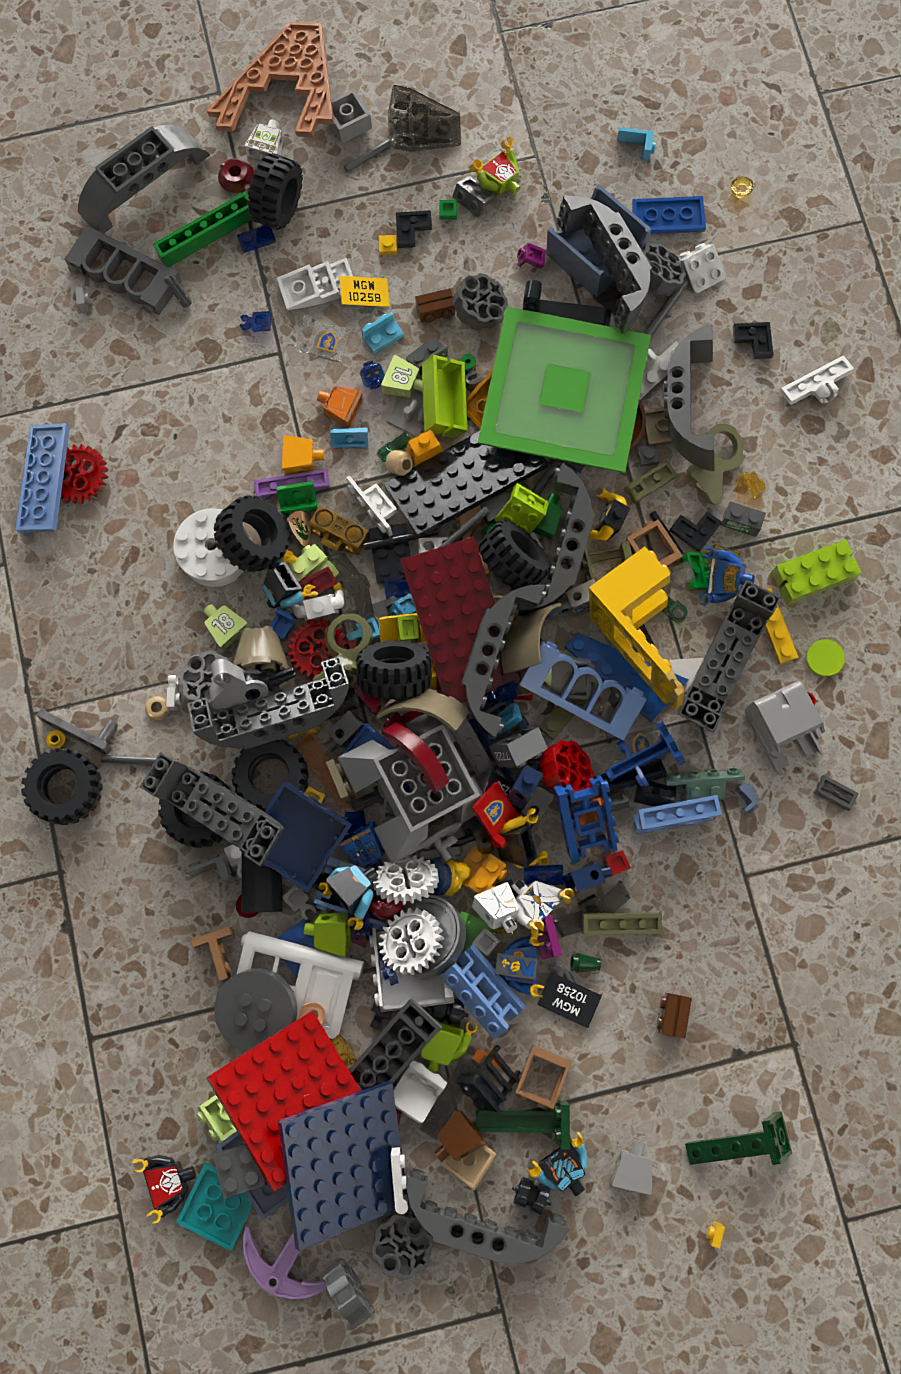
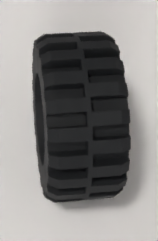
[247,153,303,230]
[214,495,290,572]
[478,520,551,590]
[356,640,432,700]
[231,739,309,811]
[21,748,103,825]
[158,771,232,848]

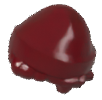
[368,890,404,920]

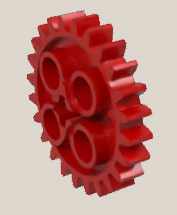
[61,444,109,504]
[287,618,349,679]

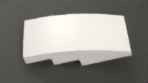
[277,258,353,310]

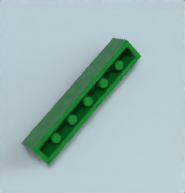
[153,192,252,267]

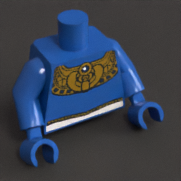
[698,546,755,606]

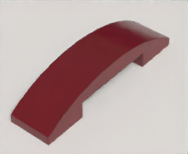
[382,723,449,793]

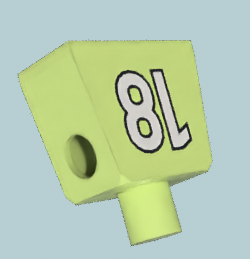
[381,355,423,398]
[204,604,250,651]

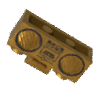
[309,505,370,555]

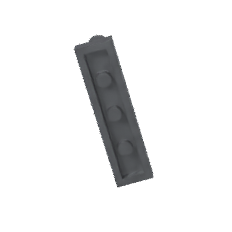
[37,709,118,755]

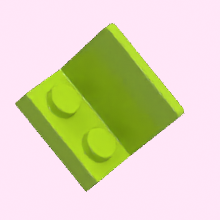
[495,483,549,534]

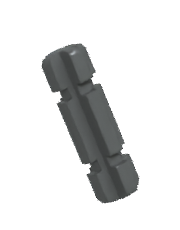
[164,274,192,308]

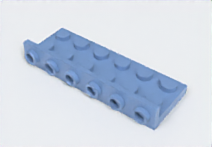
[16,423,70,536]

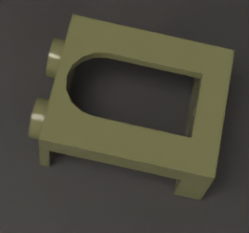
[581,541,632,582]

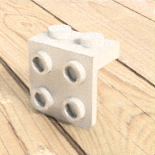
[679,243,726,293]
[394,1060,447,1123]

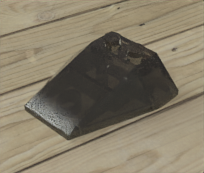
[388,85,461,152]

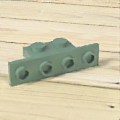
[664,768,745,801]

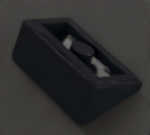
[634,781,676,807]

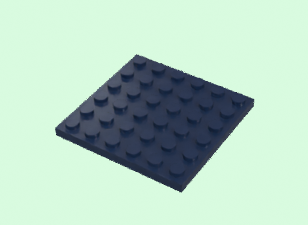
[278,1082,409,1251]

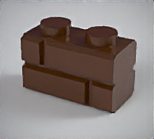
[415,288,455,323]
[656,993,692,1039]

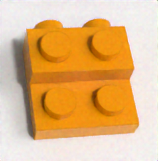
[462,845,508,894]

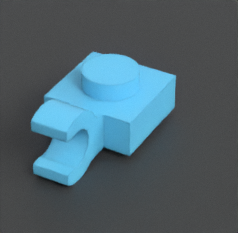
[346,617,380,642]

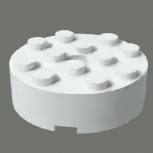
[173,508,251,587]

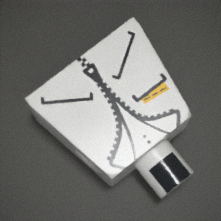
[472,882,519,933]

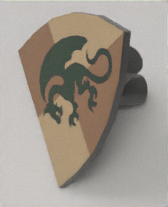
[286,511,311,547]

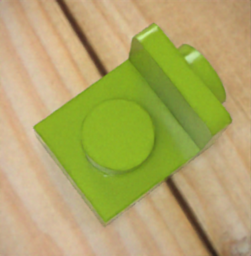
[397,615,419,643]

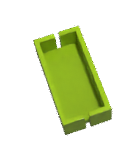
[422,355,468,439]
[772,539,862,605]

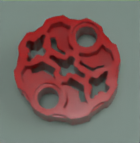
[540,740,594,798]

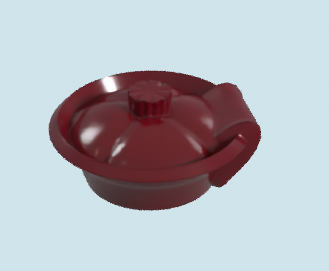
[218,158,254,193]

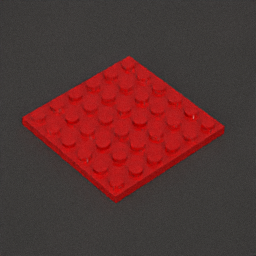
[206,1010,361,1192]

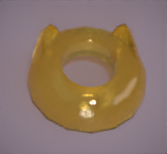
[731,176,754,200]

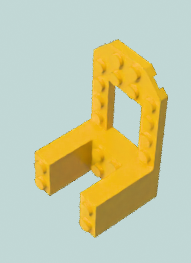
[589,547,684,710]

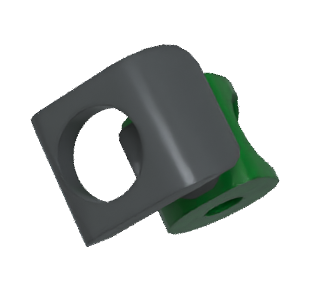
[460,354,486,392]

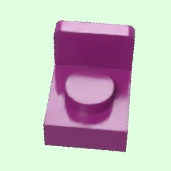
[517,243,546,269]

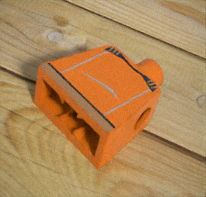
[317,385,364,428]

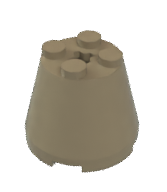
[233,626,289,688]

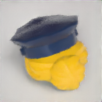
[428,859,470,896]

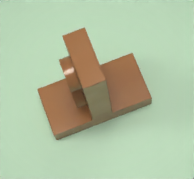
[190,926,235,981]

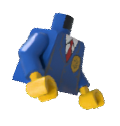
[492,933,544,998]

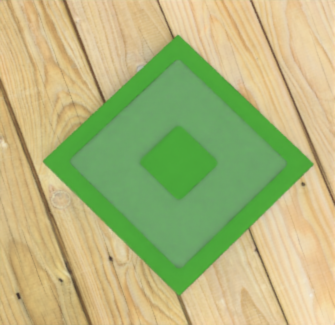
[477,306,651,473]

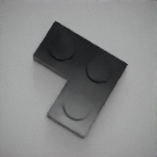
[396,210,432,248]
[733,322,774,359]
[669,511,722,552]

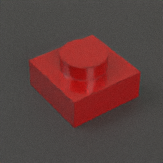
[604,850,631,876]

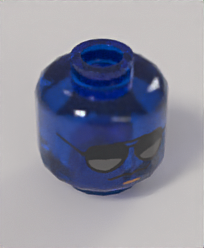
[359,361,385,390]

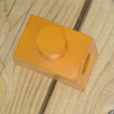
[406,430,444,467]
[282,435,325,475]

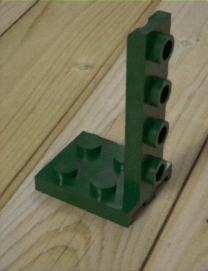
[476,1100,570,1149]
[685,1111,792,1165]

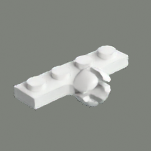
[639,341,679,400]
[781,356,854,405]

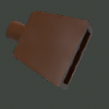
[434,1110,487,1162]

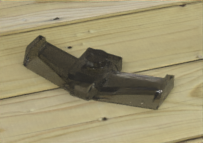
[327,551,375,620]
[553,880,630,937]

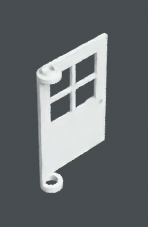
[237,931,364,1041]

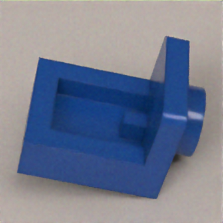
[270,609,296,641]

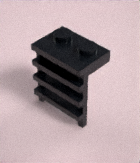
[456,1045,521,1112]

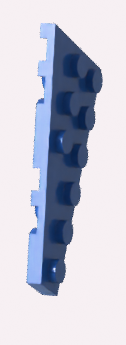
[564,632,689,723]

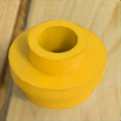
[46,730,66,749]

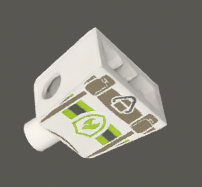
[245,119,283,160]

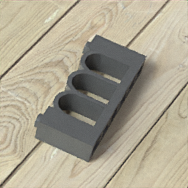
[64,225,182,315]

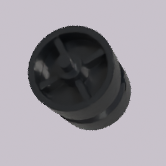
[429,999,469,1027]
[512,1177,552,1215]

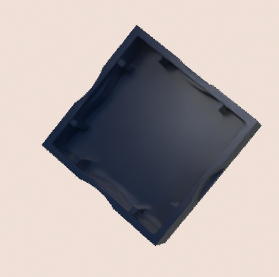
[239,780,352,893]

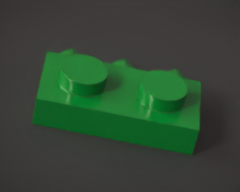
[682,552,710,590]

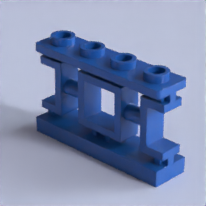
[554,775,619,864]

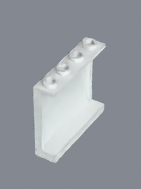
[369,928,454,1012]

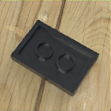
[369,523,411,584]

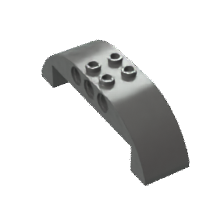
[664,324,715,471]
[349,998,442,1091]

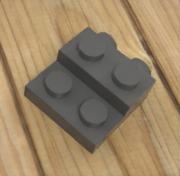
[551,658,595,699]

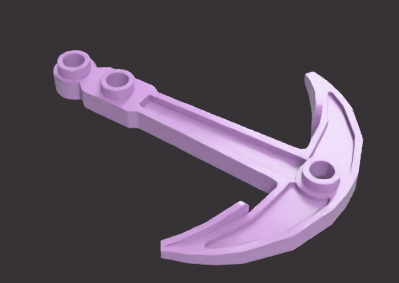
[243,1227,326,1300]

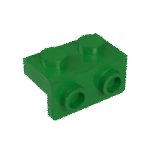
[276,481,318,515]

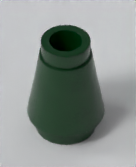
[570,953,601,973]

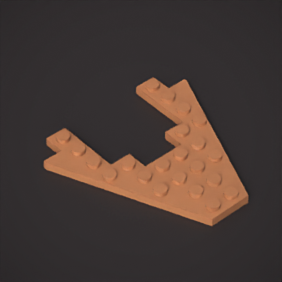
[207,22,334,137]

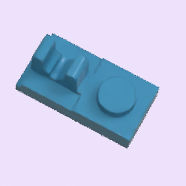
[330,427,369,448]
[488,702,522,739]

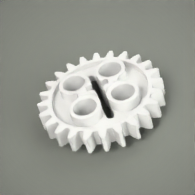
[373,855,439,905]
[379,908,444,975]

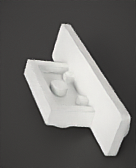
[346,476,398,537]

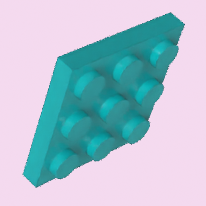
[176,1162,253,1251]

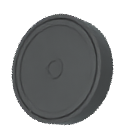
[385,895,466,978]
[214,968,297,1052]

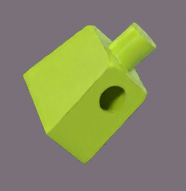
[304,913,351,957]

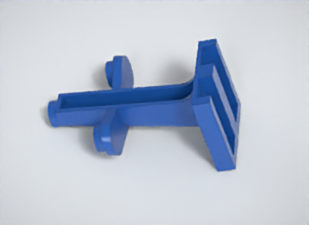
[605,721,686,787]

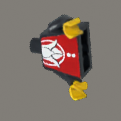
[132,1155,196,1225]

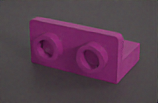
[537,915,562,960]

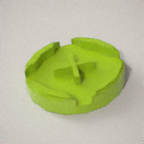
[805,639,845,677]

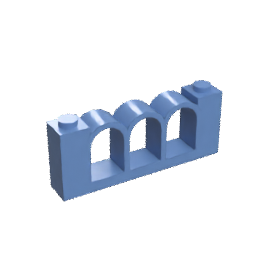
[519,641,647,740]

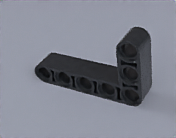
[523,280,612,327]

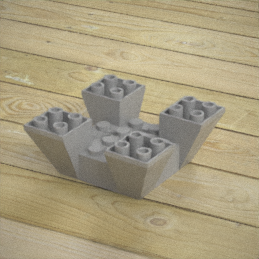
[337,713,484,864]

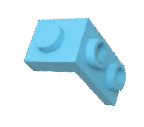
[617,127,656,161]

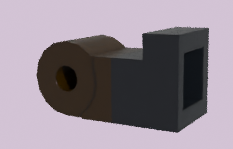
[461,815,494,854]

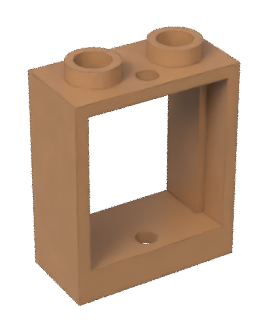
[625,519,683,569]
[515,1045,571,1111]

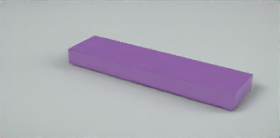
[254,469,330,499]

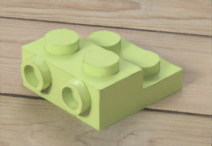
[287,544,341,582]
[197,1095,237,1143]

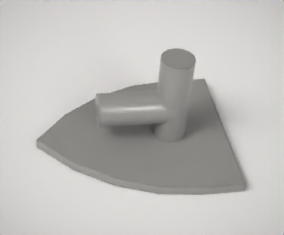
[386,394,424,437]
[420,822,463,862]

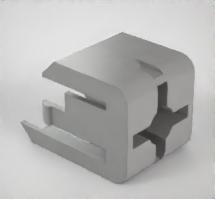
[745,681,825,775]

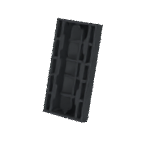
[242,852,282,913]

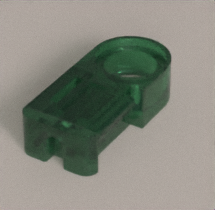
[377,431,411,462]
[660,588,688,623]

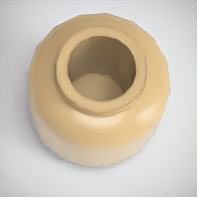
[386,450,413,476]

